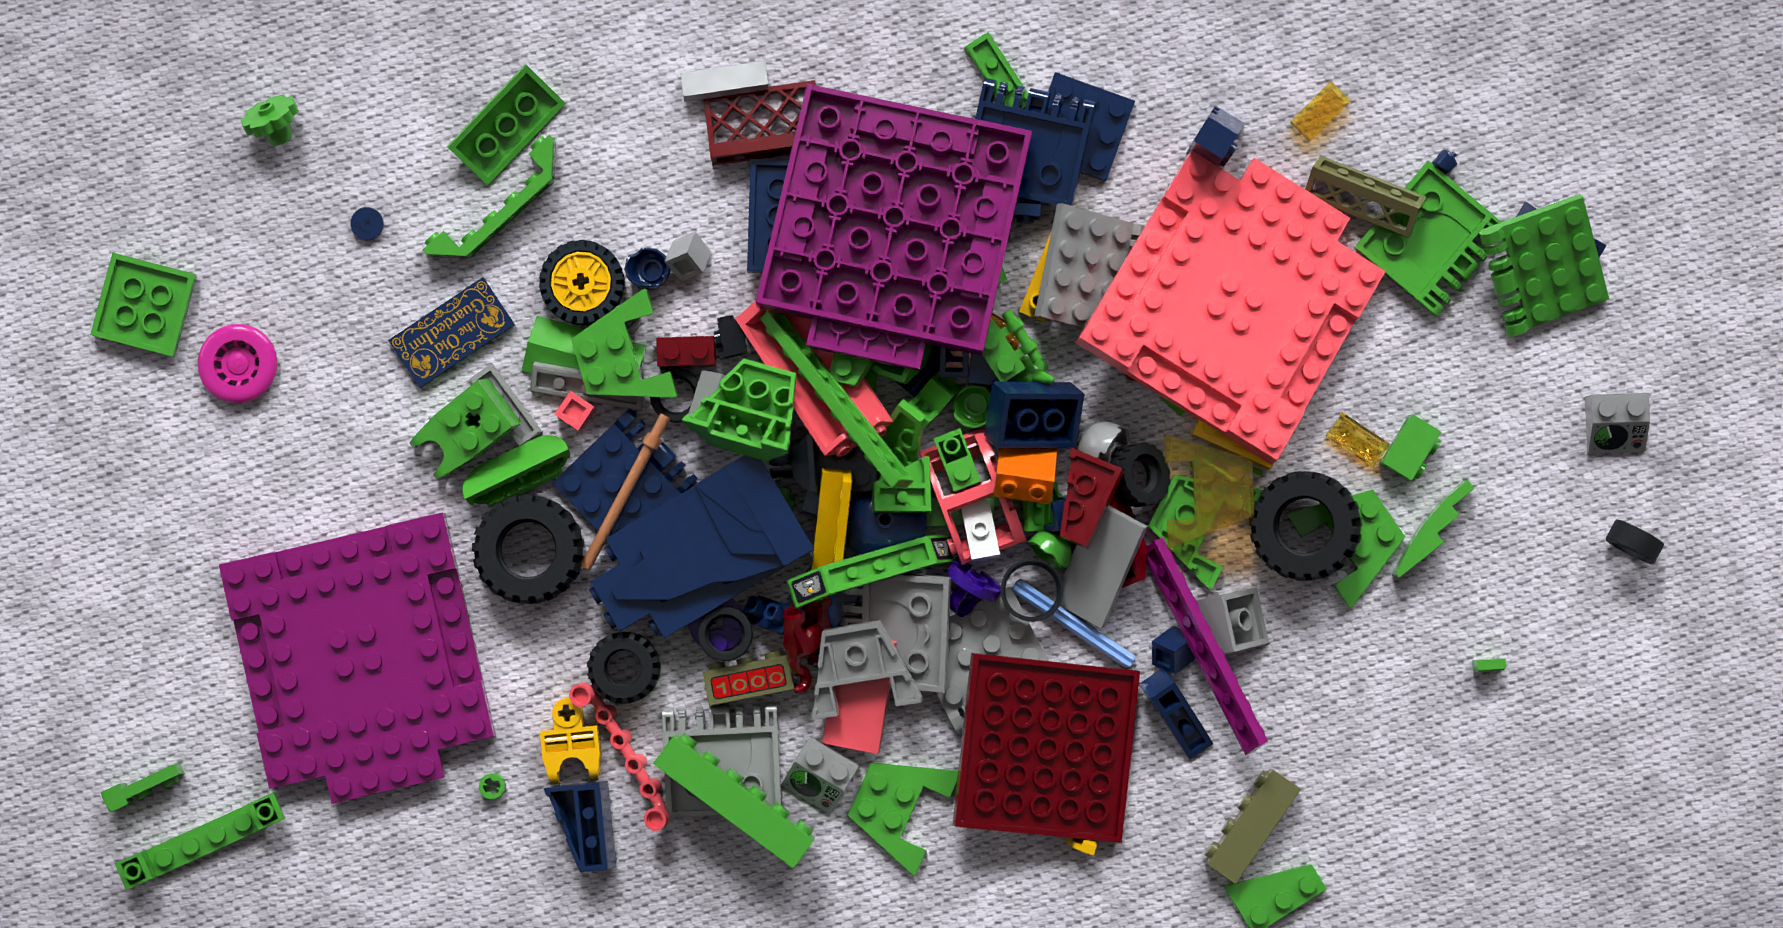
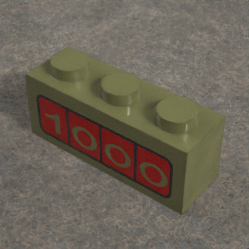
[703,650,794,706]

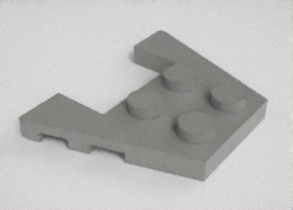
[812,620,923,720]

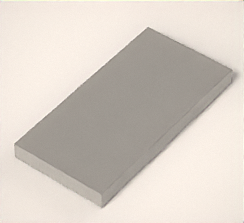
[1054,506,1148,629]

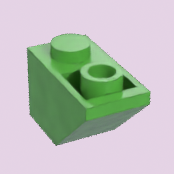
[933,428,981,493]

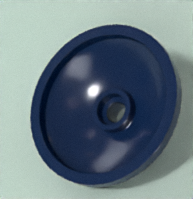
[845,479,927,556]

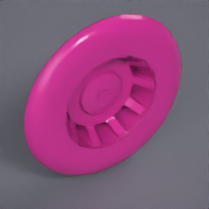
[198,324,277,403]

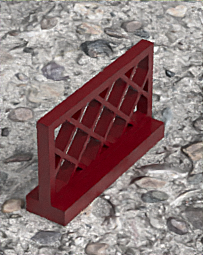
[703,80,816,166]

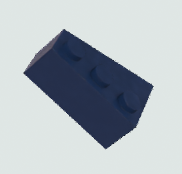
[1186,105,1244,167]

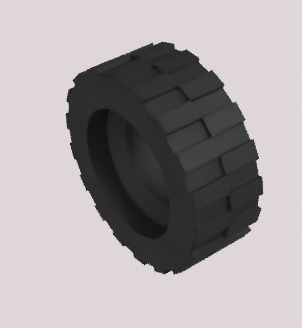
[1110,442,1171,508]

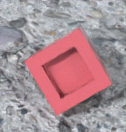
[554,391,597,432]

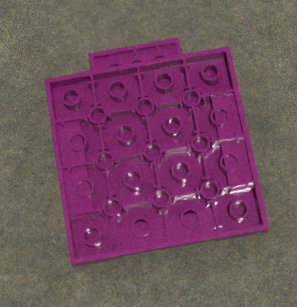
[756,84,1032,371]
[219,512,496,804]

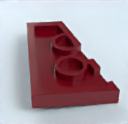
[1060,448,1125,549]

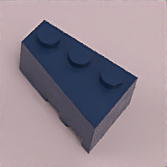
[543,781,616,872]

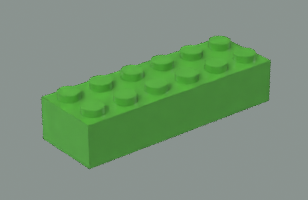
[653,733,815,868]

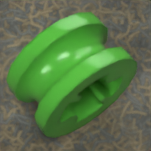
[479,773,506,799]

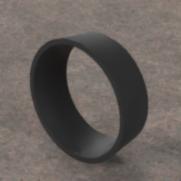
[1001,558,1064,622]

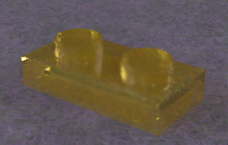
[1290,81,1351,142]
[1325,412,1390,468]

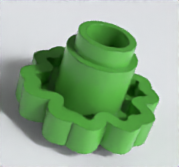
[241,95,299,146]

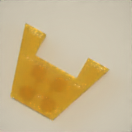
[1164,434,1254,549]

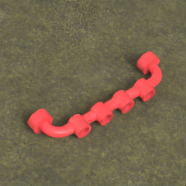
[569,682,670,831]

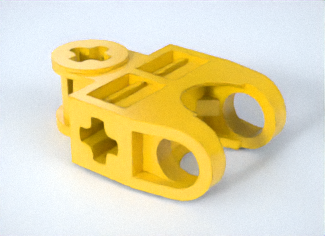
[540,697,602,785]

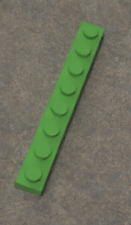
[760,311,914,488]

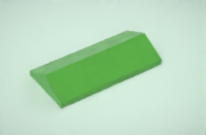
[446,64,566,185]
[522,316,647,373]

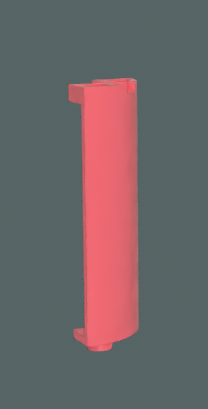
[736,301,893,457]

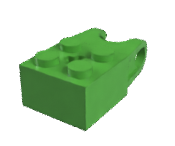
[409,378,522,480]

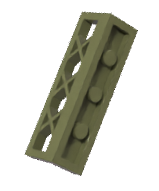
[1305,156,1427,237]

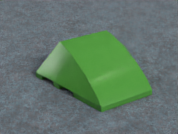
[682,358,797,461]

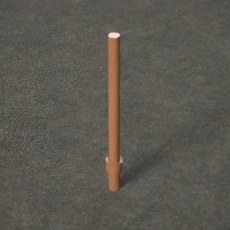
[581,413,671,570]

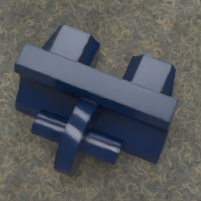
[744,595,790,636]

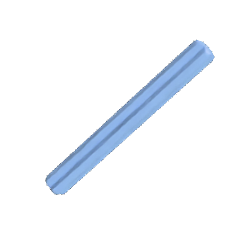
[1012,579,1135,669]

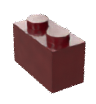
[656,336,716,369]

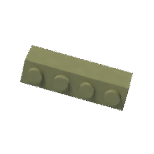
[1204,768,1301,884]

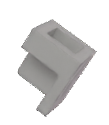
[665,232,711,282]

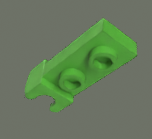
[101,763,185,813]

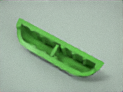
[462,435,570,507]

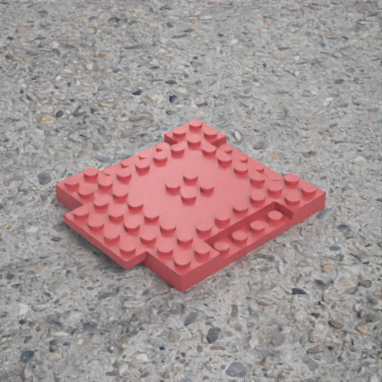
[1075,151,1386,465]

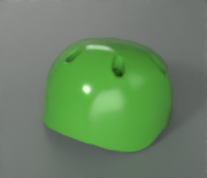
[1028,531,1072,570]

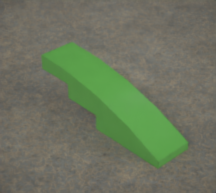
[1392,480,1475,578]

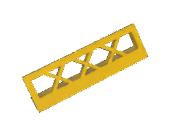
[811,468,852,570]

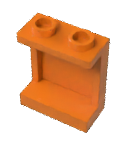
[993,448,1057,504]

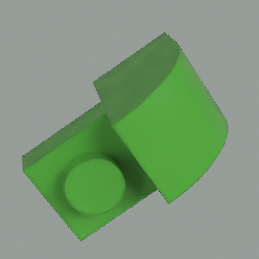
[909,371,962,429]

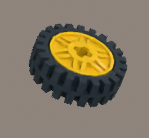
[539,240,625,325]

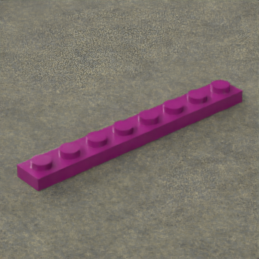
[1146,538,1268,756]

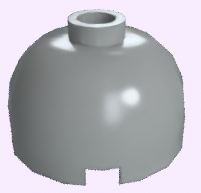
[1076,421,1130,463]

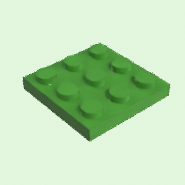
[90,252,197,357]

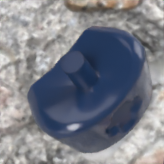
[1431,150,1458,175]

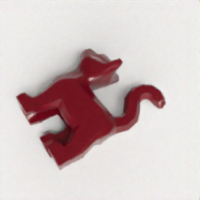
[783,597,832,695]

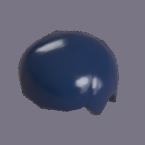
[624,248,671,291]

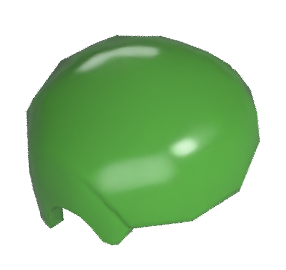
[953,384,991,429]

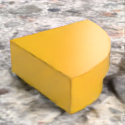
[1066,838,1097,855]

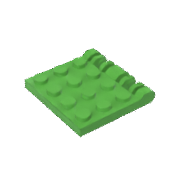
[1354,160,1501,318]
[1479,194,1609,337]

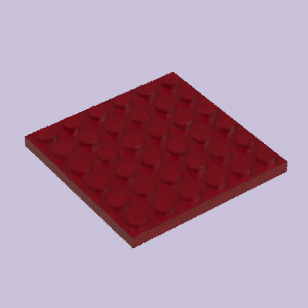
[952,653,1140,843]

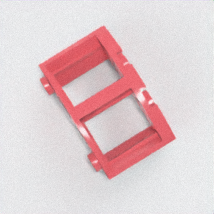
[919,428,1026,565]

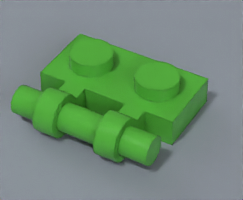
[983,309,1042,382]

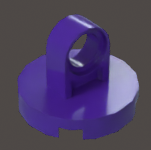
[947,560,1001,617]

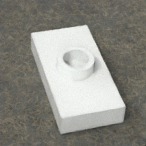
[961,500,1000,562]

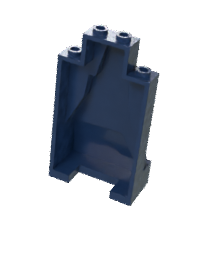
[589,455,814,638]

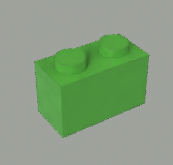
[1379,414,1441,482]

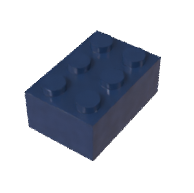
[984,382,1085,448]

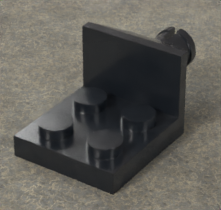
[769,434,878,495]

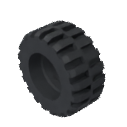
[1249,471,1362,581]
[472,494,585,604]

